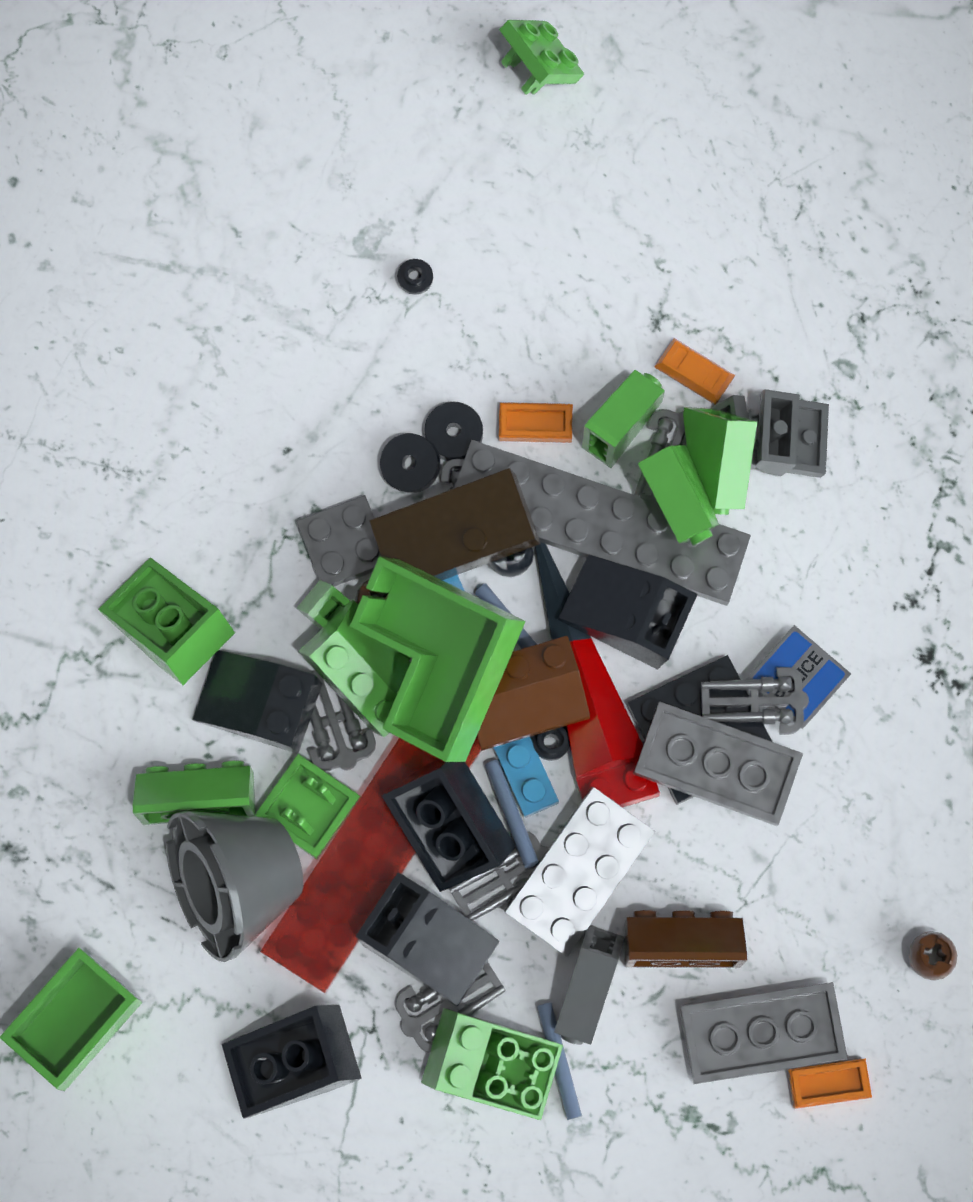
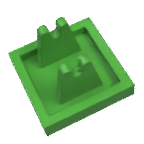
[499,20,585,95]
[254,754,361,860]

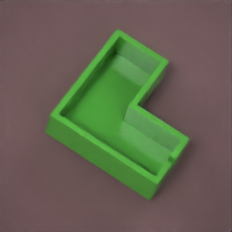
[350,556,526,762]

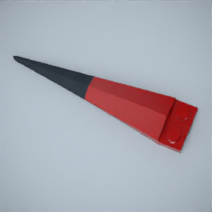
[535,542,660,808]

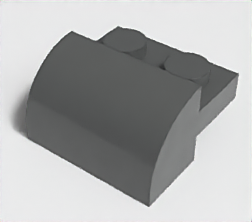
[757,389,829,478]

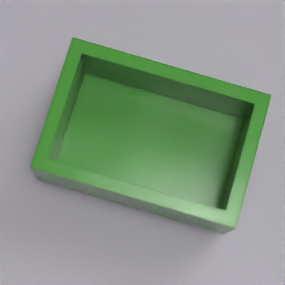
[0,948,143,1092]

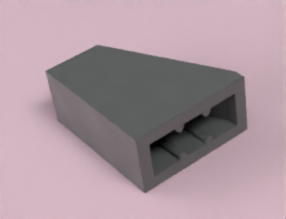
[554,925,624,1045]

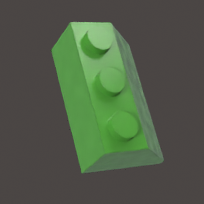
[298,599,411,738]
[133,761,256,825]

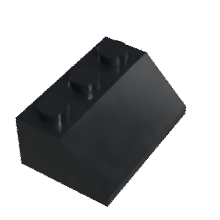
[381,759,516,892]

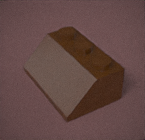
[477,636,590,751]
[625,910,747,968]

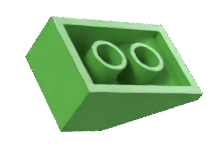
[98,557,235,686]

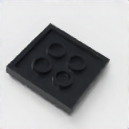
[627,655,772,805]

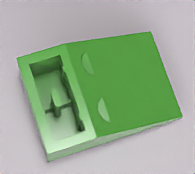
[421,1008,563,1120]

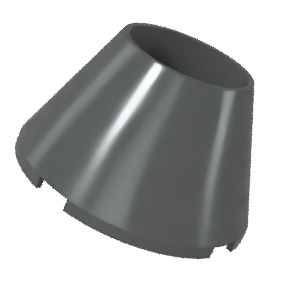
[166,811,303,962]

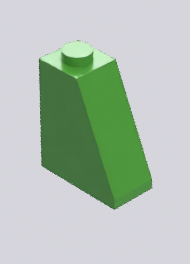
[582,370,665,468]
[683,407,757,515]
[638,445,719,546]

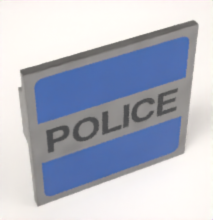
[746,625,851,729]

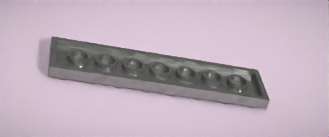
[454,440,751,606]

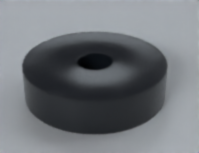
[425,402,483,461]
[380,433,441,493]

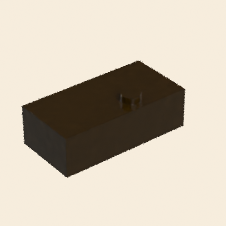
[369,468,541,580]

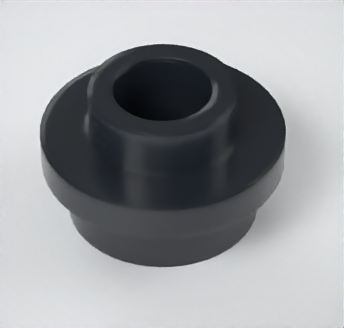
[397,259,433,295]
[532,727,570,761]

